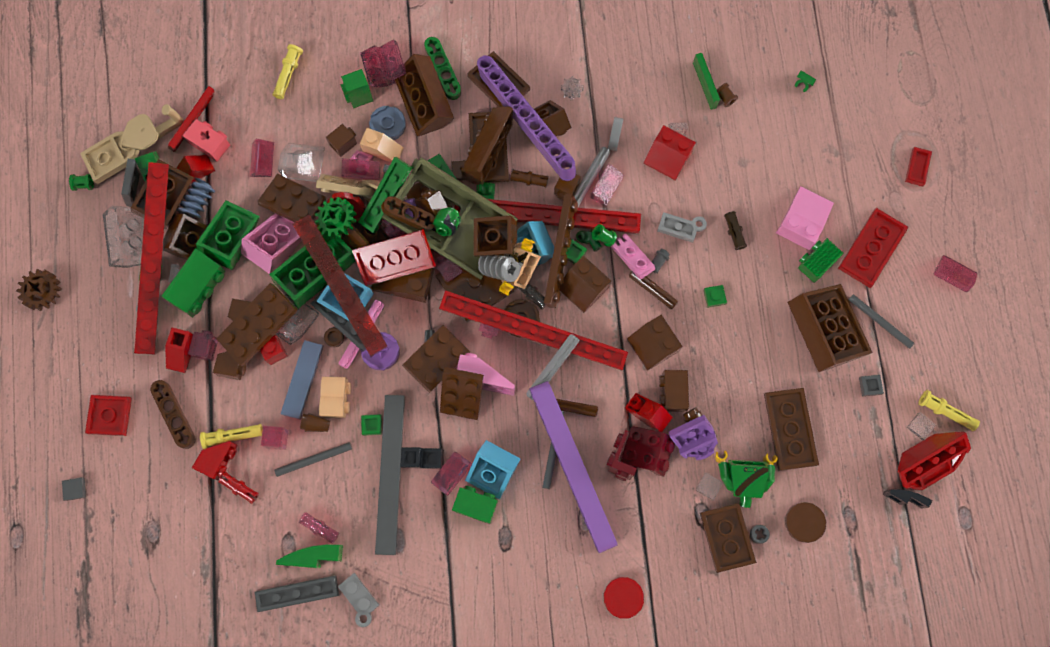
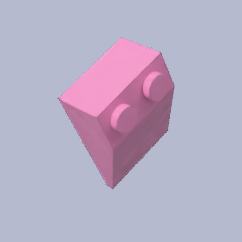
[776,186,834,250]
[241,213,309,274]
[457,353,515,396]

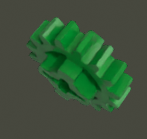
[315,197,357,239]

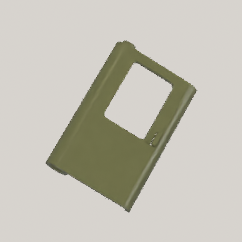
[382,157,518,280]

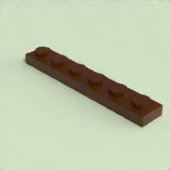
[544,193,578,308]

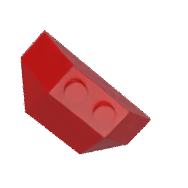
[898,431,971,490]

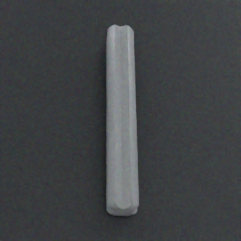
[573,147,610,207]
[526,334,579,400]

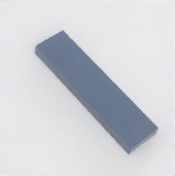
[281,340,324,420]

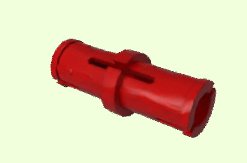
[218,472,259,504]

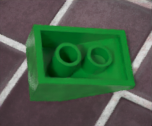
[196,200,260,270]

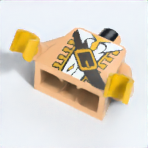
[499,238,541,296]

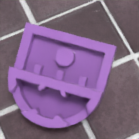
[669,415,718,460]

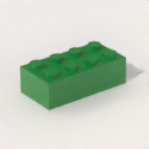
[269,233,356,309]

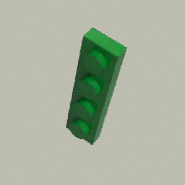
[358,157,413,233]

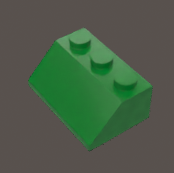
[161,249,226,318]

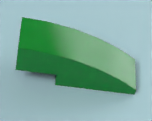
[276,544,343,568]

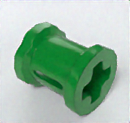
[69,174,94,191]
[592,224,617,247]

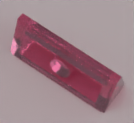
[250,138,274,177]
[341,158,380,180]
[590,163,624,206]
[934,255,978,292]
[431,452,472,496]

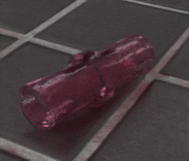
[299,512,339,544]

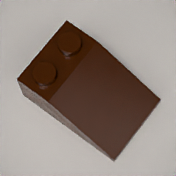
[131,159,194,230]
[371,267,435,303]

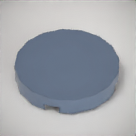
[369,106,406,140]

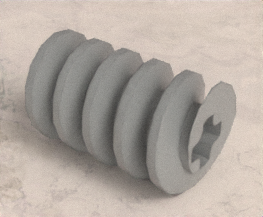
[478,255,521,282]

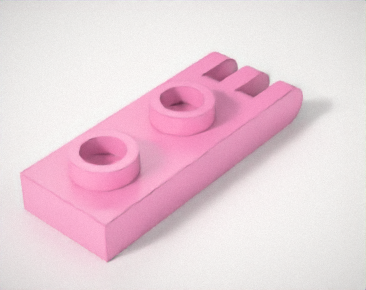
[611,233,655,280]

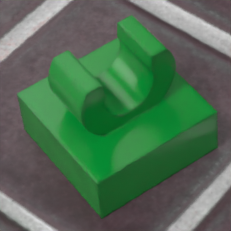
[795,71,817,92]
[476,183,495,199]

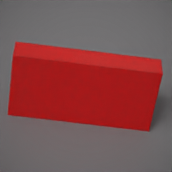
[905,147,932,187]

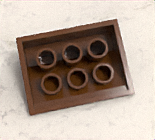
[787,284,873,372]

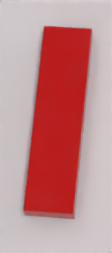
[168,86,215,152]

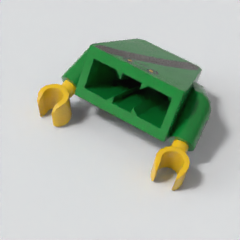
[715,451,778,508]

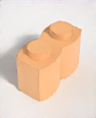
[319,377,351,418]

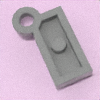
[657,212,707,243]
[338,573,379,627]

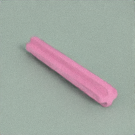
[339,300,384,369]

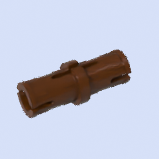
[510,169,549,188]

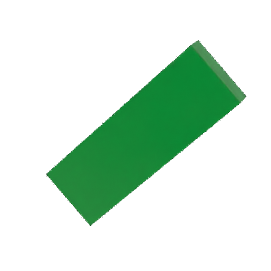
[693,53,720,110]

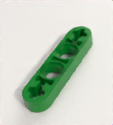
[424,37,461,100]

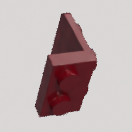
[621,426,675,477]
[606,430,637,481]

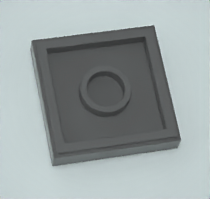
[121,158,140,207]

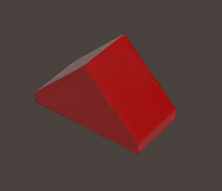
[176,155,216,183]

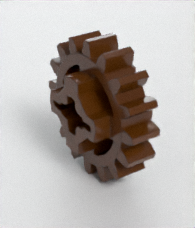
[16,269,62,311]

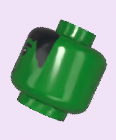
[433,207,461,236]

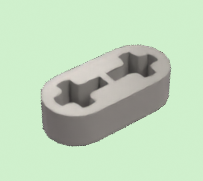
[608,117,623,151]

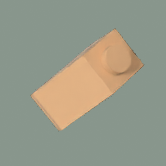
[360,128,404,162]

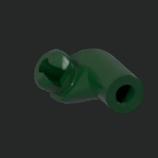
[576,231,602,252]

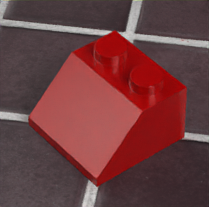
[643,125,696,181]

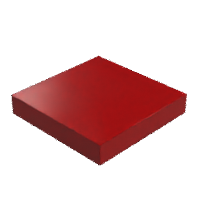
[85,395,132,436]

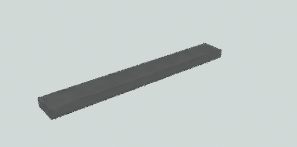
[375,395,405,555]

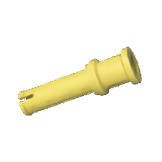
[272,44,303,99]
[918,390,980,431]
[200,424,263,449]

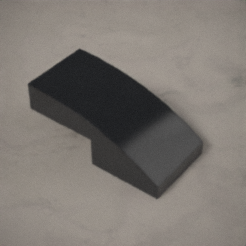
[400,447,444,469]
[883,489,933,509]

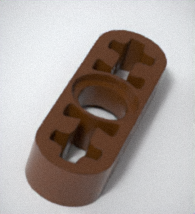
[381,196,435,232]

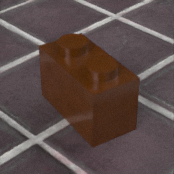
[659,370,689,412]

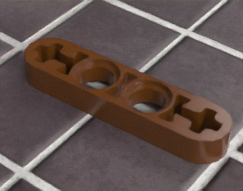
[150,380,196,449]

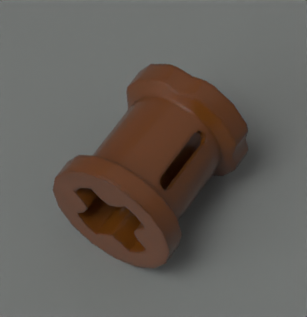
[717,83,738,108]

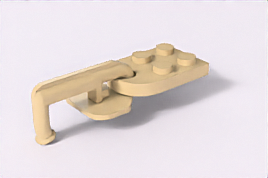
[80,104,184,184]
[316,174,406,209]

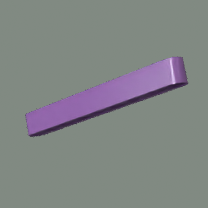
[477,55,576,181]
[529,381,618,553]

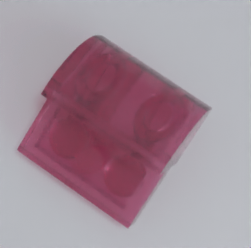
[360,39,406,87]

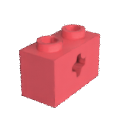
[183,119,230,162]

